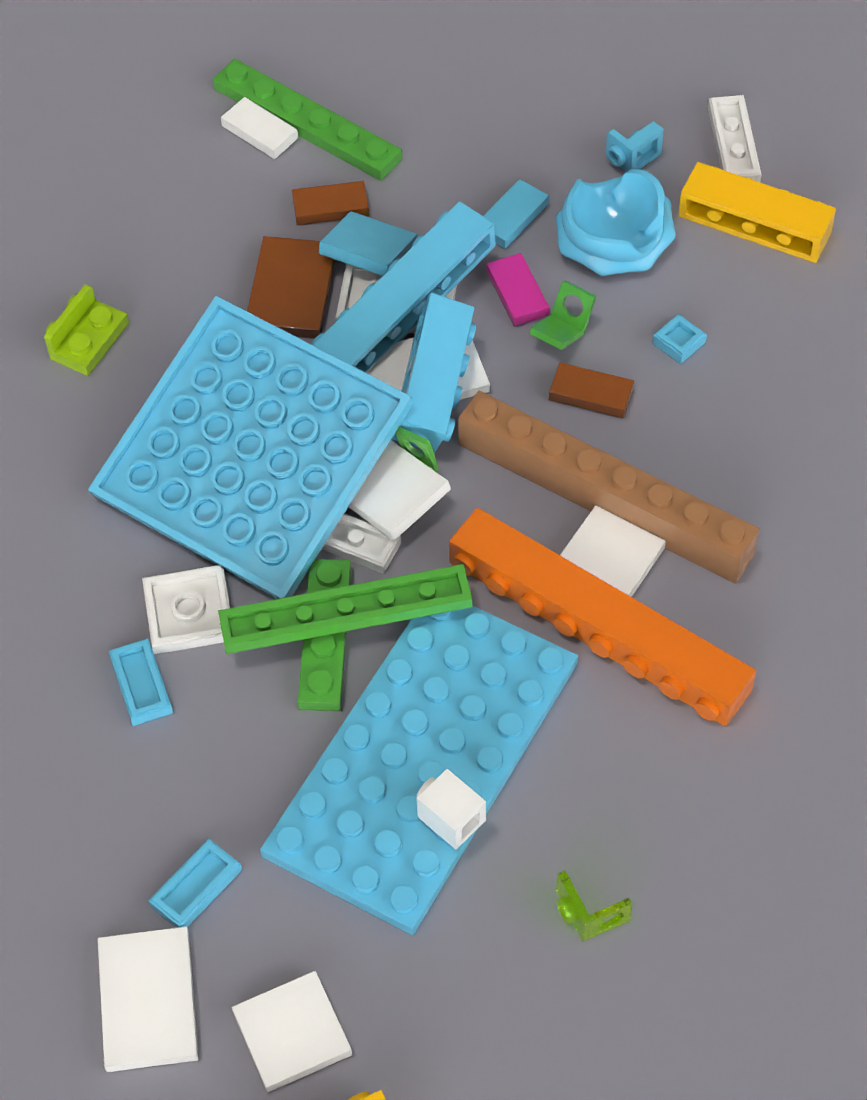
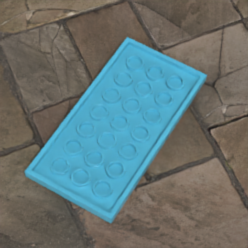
[260,605,578,936]

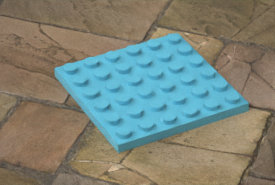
[87,296,414,599]

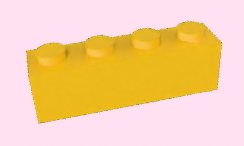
[678,161,836,263]

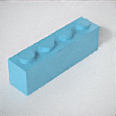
[392,292,476,453]

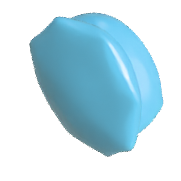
[556,169,676,276]

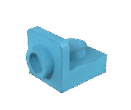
[606,121,664,172]

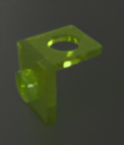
[556,870,633,942]

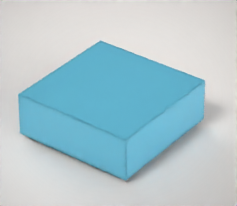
[652,314,707,364]

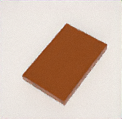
[247,236,335,338]

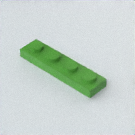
[298,559,351,711]

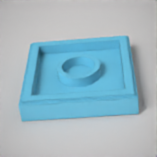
[319,211,418,276]

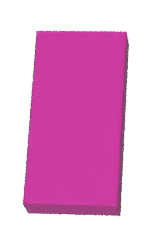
[486,253,549,326]

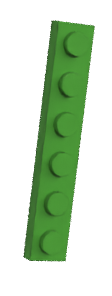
[212,58,402,181]
[218,564,472,654]

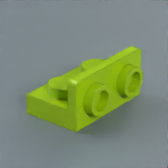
[44,284,129,376]

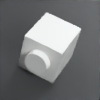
[417,769,486,850]

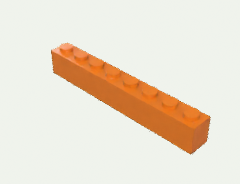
[449,507,757,727]

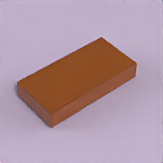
[292,181,369,225]
[549,362,634,418]

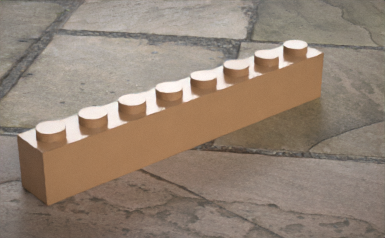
[458,390,760,584]

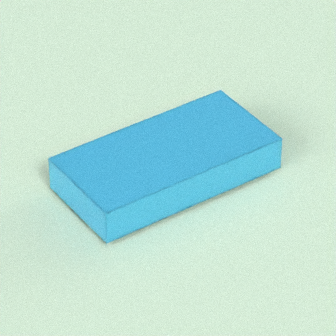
[484,179,549,249]
[109,638,173,726]
[148,838,242,928]

